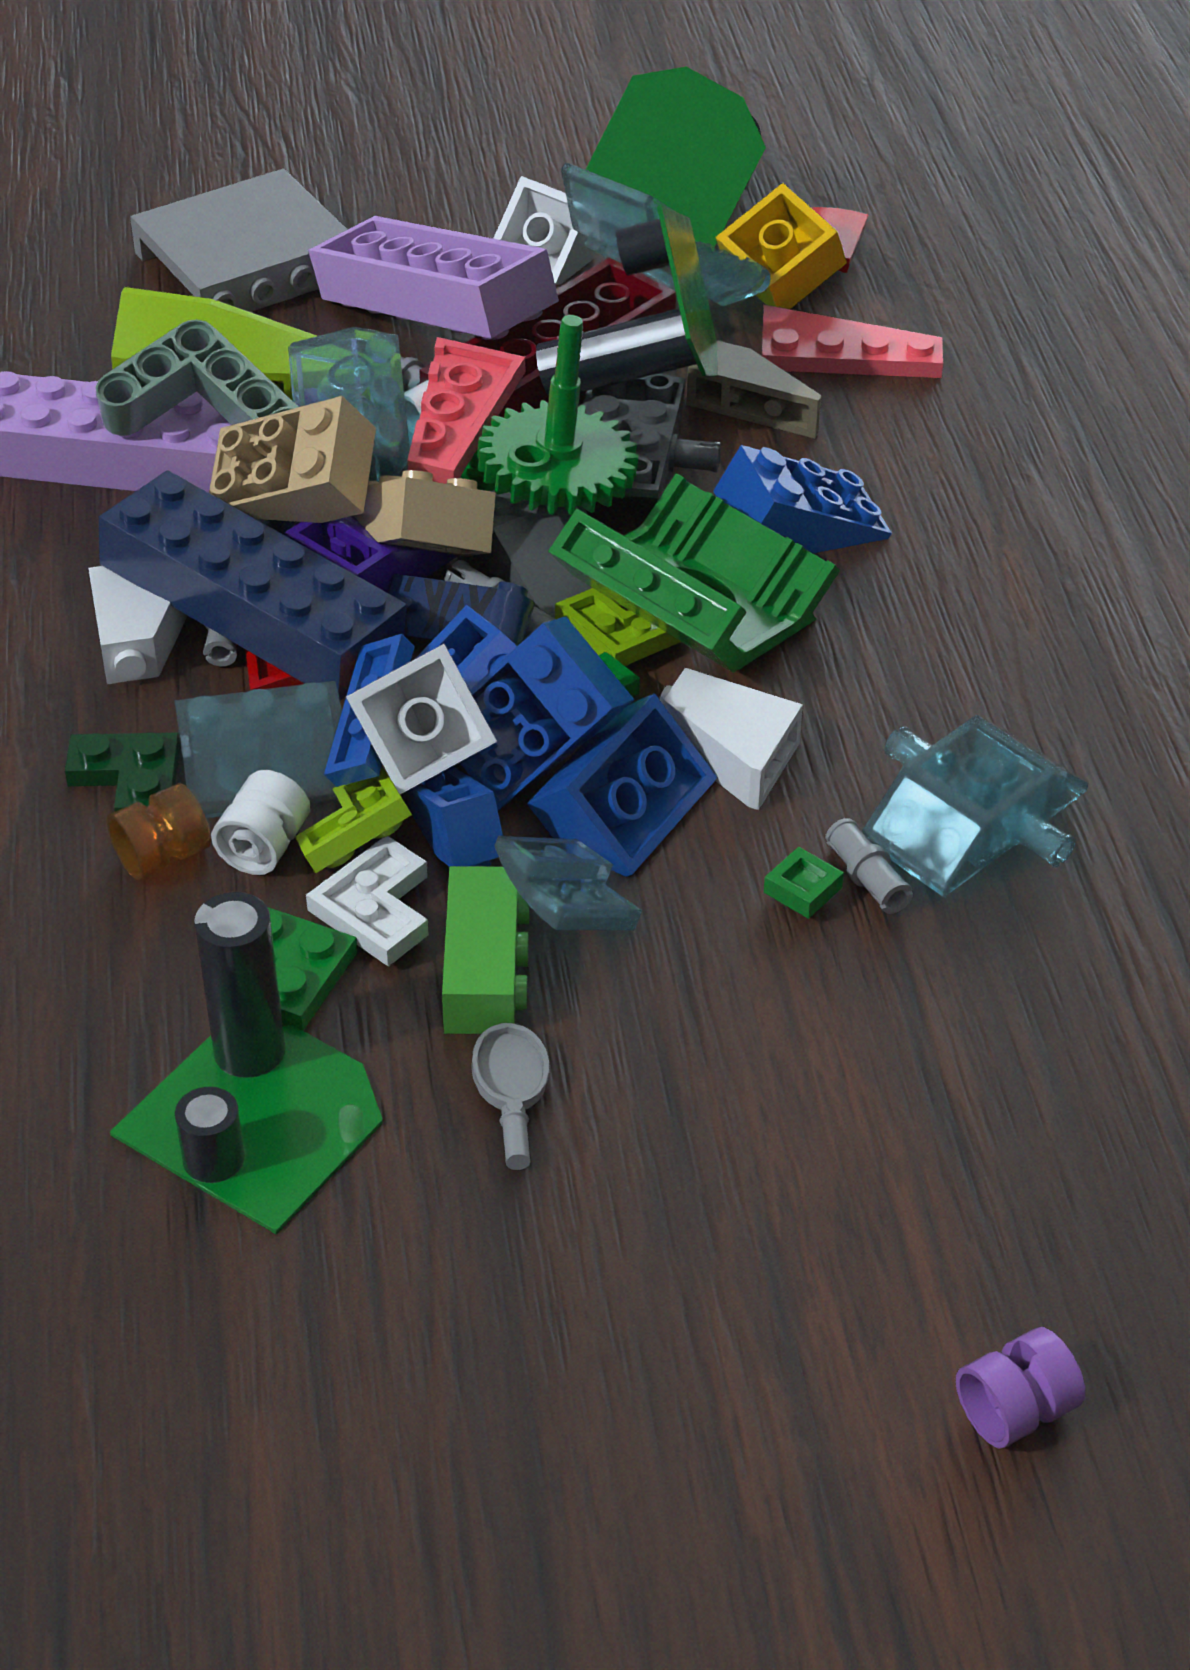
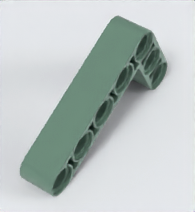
[95,319,298,436]

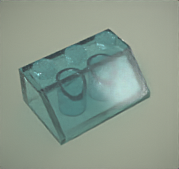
[288,327,410,482]
[174,681,342,820]

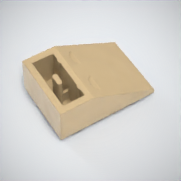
[209,396,376,523]
[353,470,496,557]

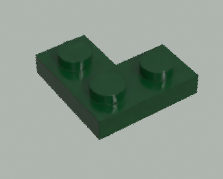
[65,732,180,823]

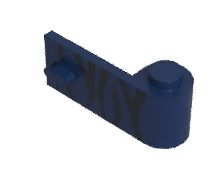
[388,574,535,646]

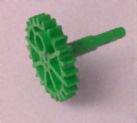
[477,315,639,515]

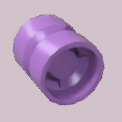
[956,1327,1085,1448]

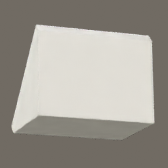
[493,176,595,286]
[346,644,497,794]

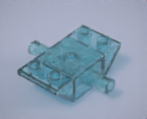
[862,715,1089,897]

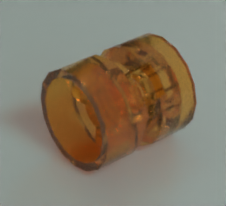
[106,783,211,880]

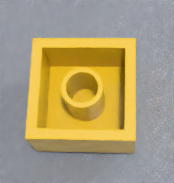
[715,183,847,309]

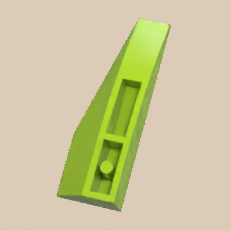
[111,287,395,409]

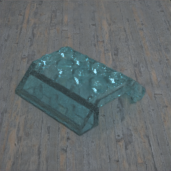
[561,162,771,306]

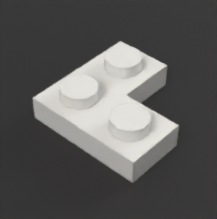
[306,836,429,966]

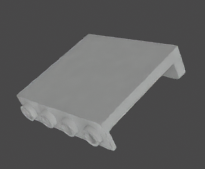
[130,168,348,312]

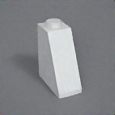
[88,566,188,684]
[660,668,803,810]

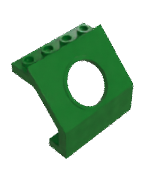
[548,473,840,673]

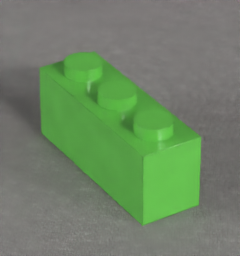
[442,866,530,1034]

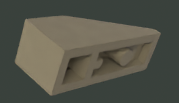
[686,340,822,439]

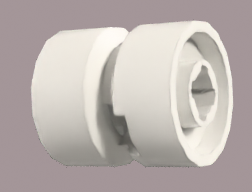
[211,770,311,875]

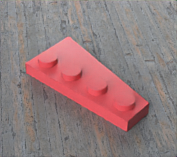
[761,305,943,378]
[407,337,525,484]

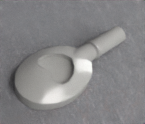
[471,1023,549,1170]

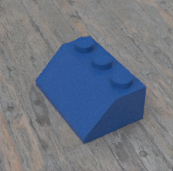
[527,693,718,877]

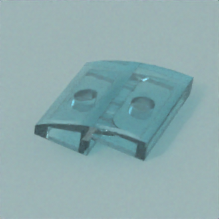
[495,836,642,931]

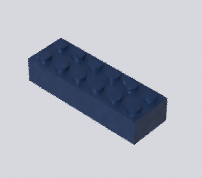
[98,470,407,703]

